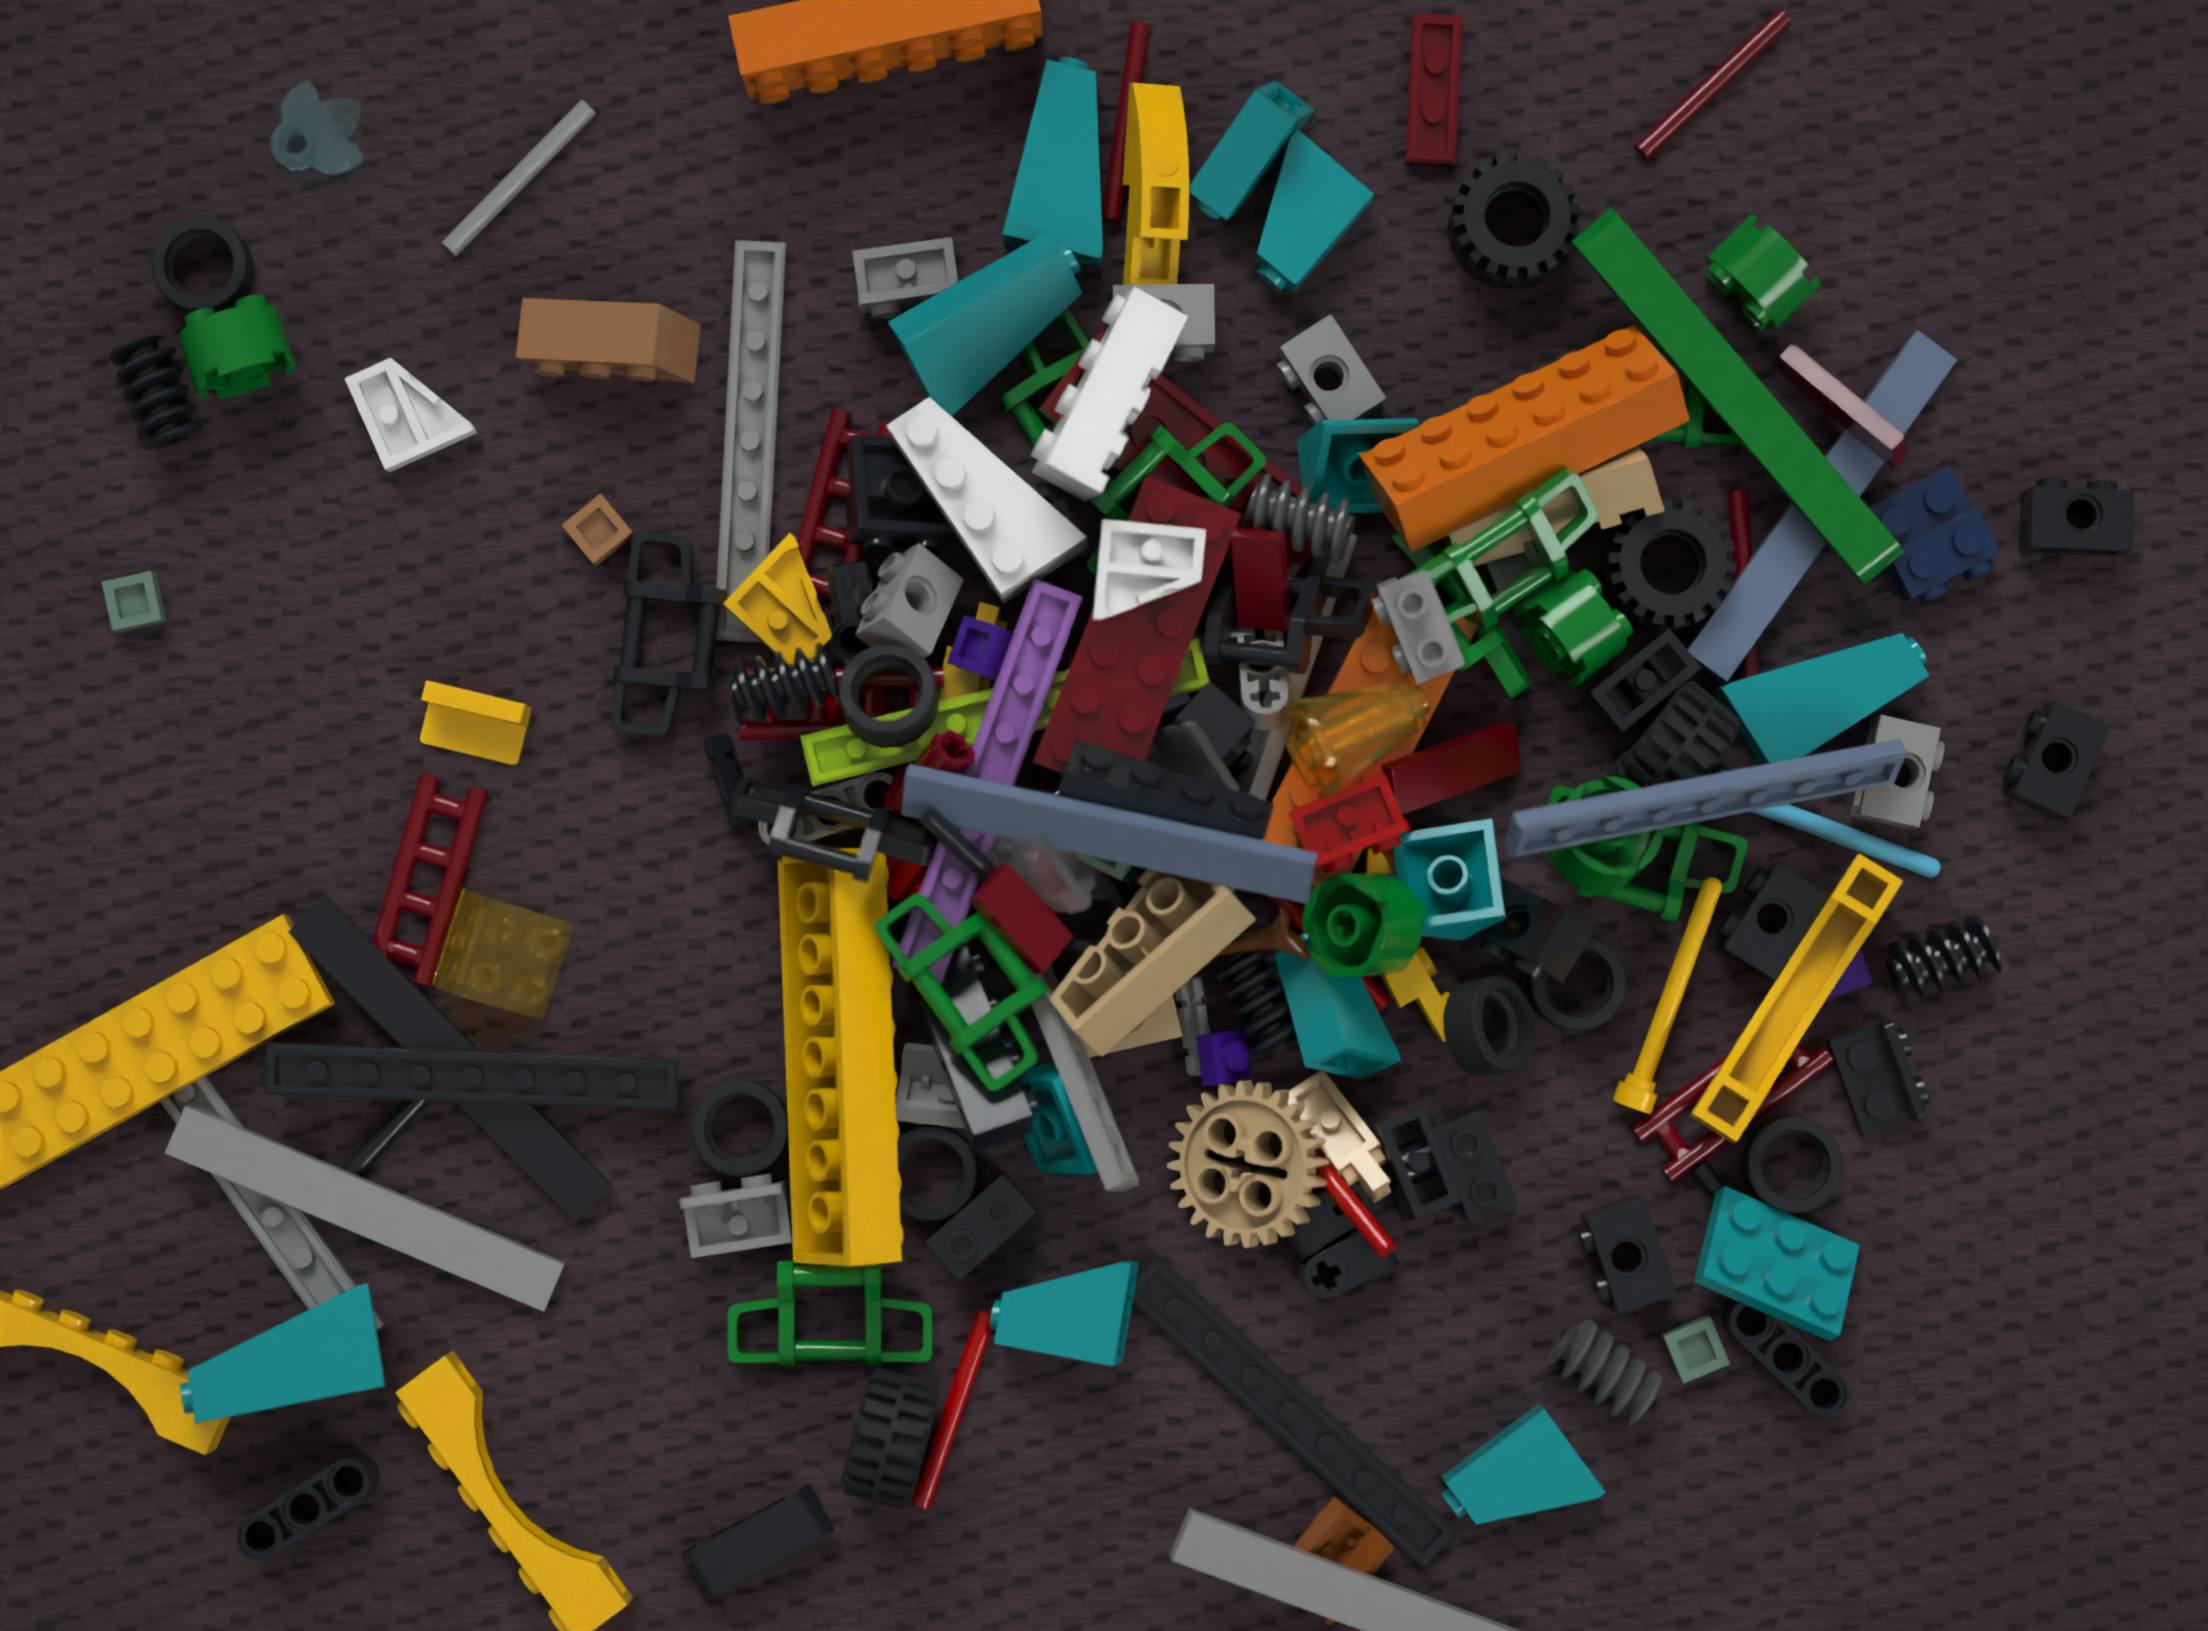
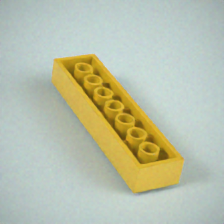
[778,848,903,1266]

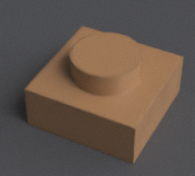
[562,493,634,566]

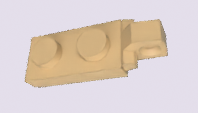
[1287,1070,1391,1203]

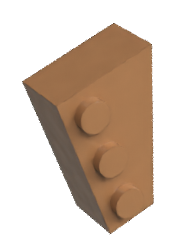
[516,298,701,383]

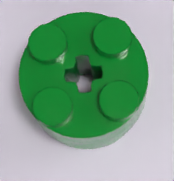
[1704,214,1821,333]
[178,294,296,399]
[1514,569,1633,688]
[1545,777,1663,894]
[1302,872,1427,978]

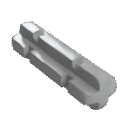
[1175,976,1210,1077]

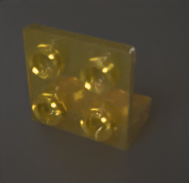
[432,888,573,1019]

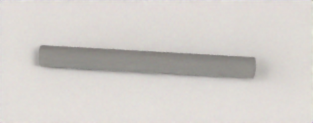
[442,99,596,256]

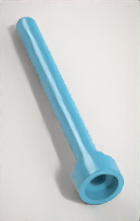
[1716,768,1941,878]

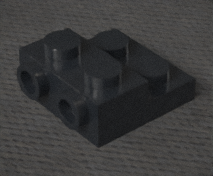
[845,435,956,556]

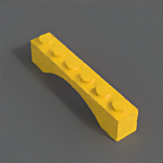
[1689,854,1903,1144]
[0,1290,230,1455]
[395,1351,633,1631]

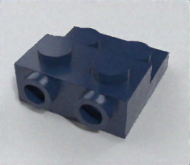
[1868,466,2001,604]

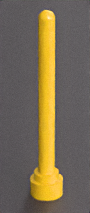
[1613,877,1722,1114]

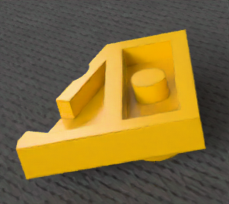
[723,533,832,664]

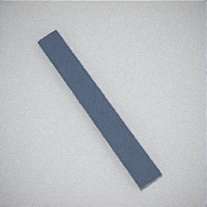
[1686,330,1957,683]
[1505,739,1907,857]
[902,764,1317,904]

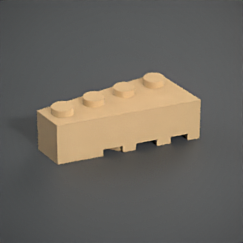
[1443,446,1665,566]
[1049,869,1256,1057]

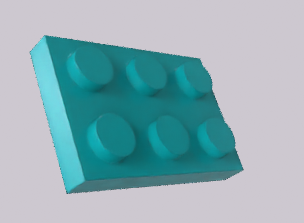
[1694,1186,1860,1341]

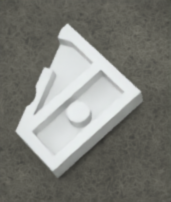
[344,358,477,472]
[1092,519,1206,621]

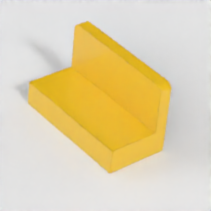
[420,680,532,765]

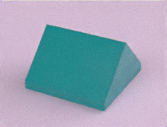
[1296,418,1420,513]
[1393,818,1506,941]
[1018,1061,1098,1174]

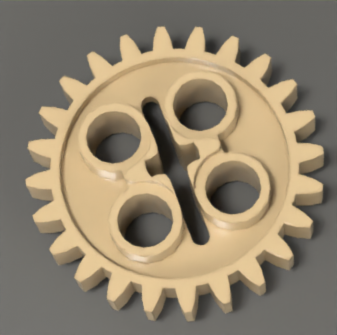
[1167,1080,1329,1248]

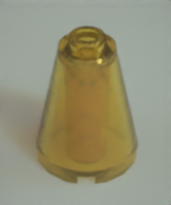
[1280,679,1430,800]

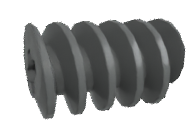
[1242,473,1356,565]
[1545,1319,1662,1429]

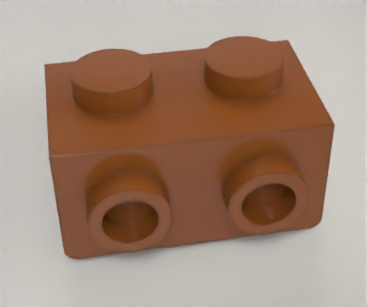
[1294,1496,1394,1625]

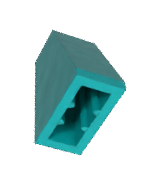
[1189,81,1315,220]
[1255,129,1374,294]
[1275,933,1401,1080]
[990,1260,1139,1366]
[1441,1404,1606,1525]

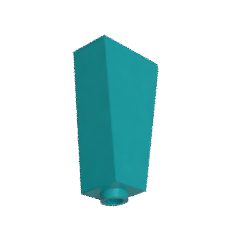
[1002,57,1103,268]
[888,232,1082,417]
[1712,633,1930,765]
[180,1284,386,1423]

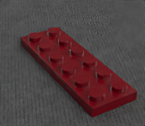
[1038,328,1312,577]
[1032,476,1241,775]

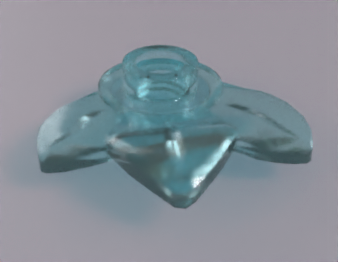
[270,80,364,175]

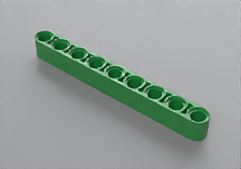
[1571,208,1904,585]

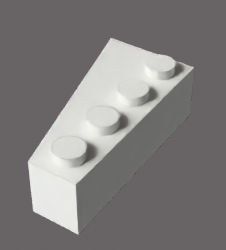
[1031,286,1188,502]
[886,397,1088,604]

